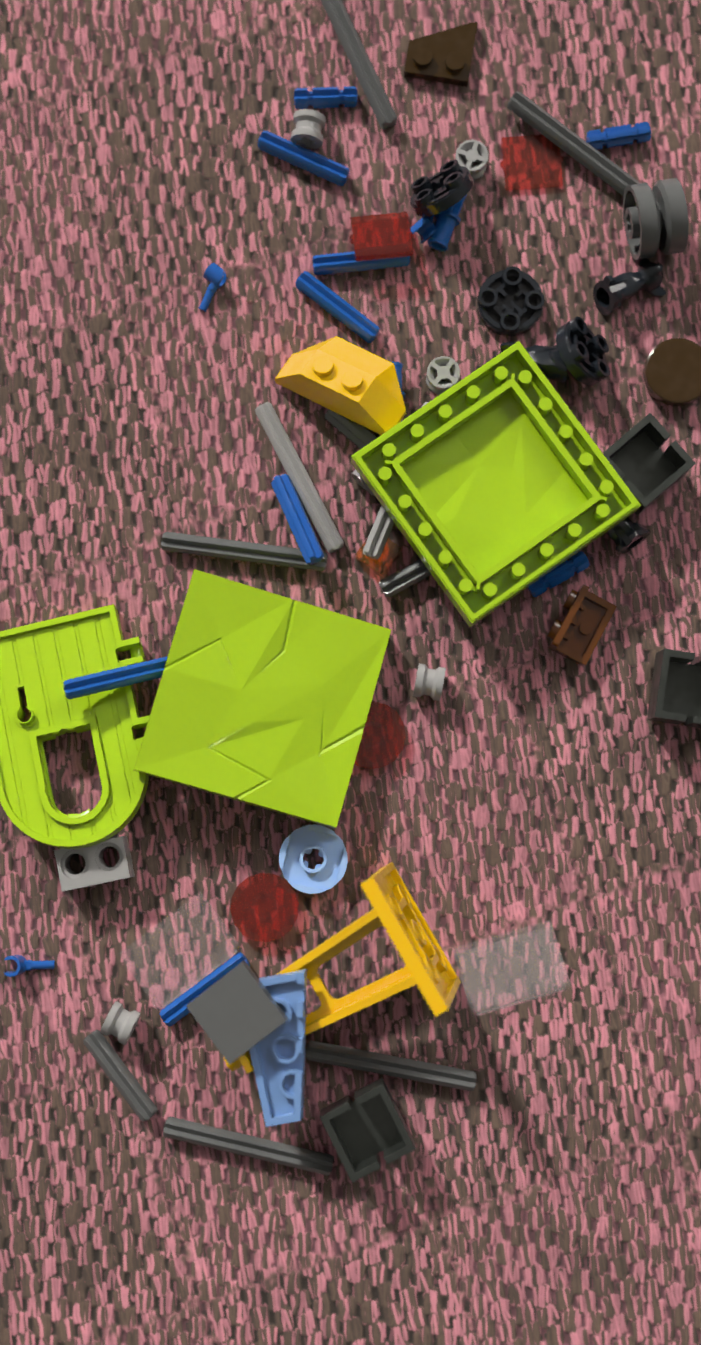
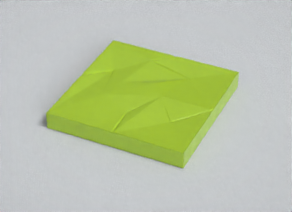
[351,341,641,627]
[133,569,392,828]

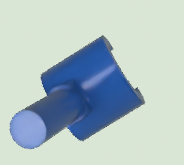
[410,215,437,243]
[198,263,227,312]
[4,955,55,977]

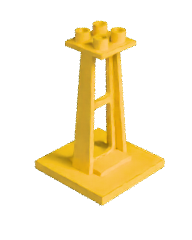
[223,862,461,1074]

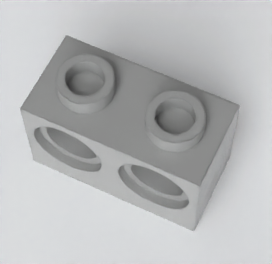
[54,833,135,892]

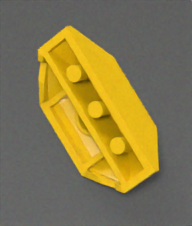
[274,336,406,435]

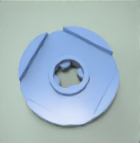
[279,824,348,894]

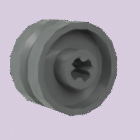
[623,178,689,260]

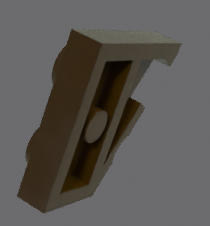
[404,22,478,87]

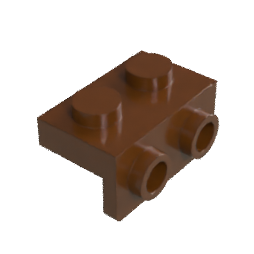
[547,584,617,667]

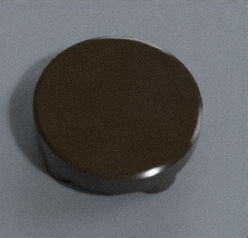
[643,338,701,406]

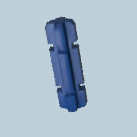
[294,86,358,109]
[586,122,651,150]
[527,551,590,597]

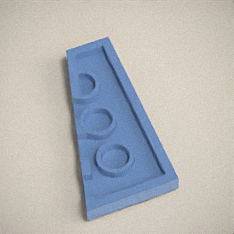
[249,969,307,1127]

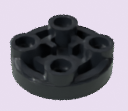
[410,159,474,217]
[477,266,545,336]
[556,317,610,386]

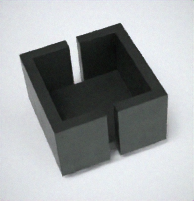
[603,413,696,516]
[647,649,701,728]
[320,1078,416,1183]

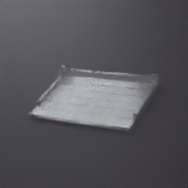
[118,892,243,1011]
[452,920,572,1018]

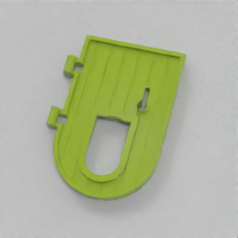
[0,604,150,849]

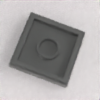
[186,960,288,1065]

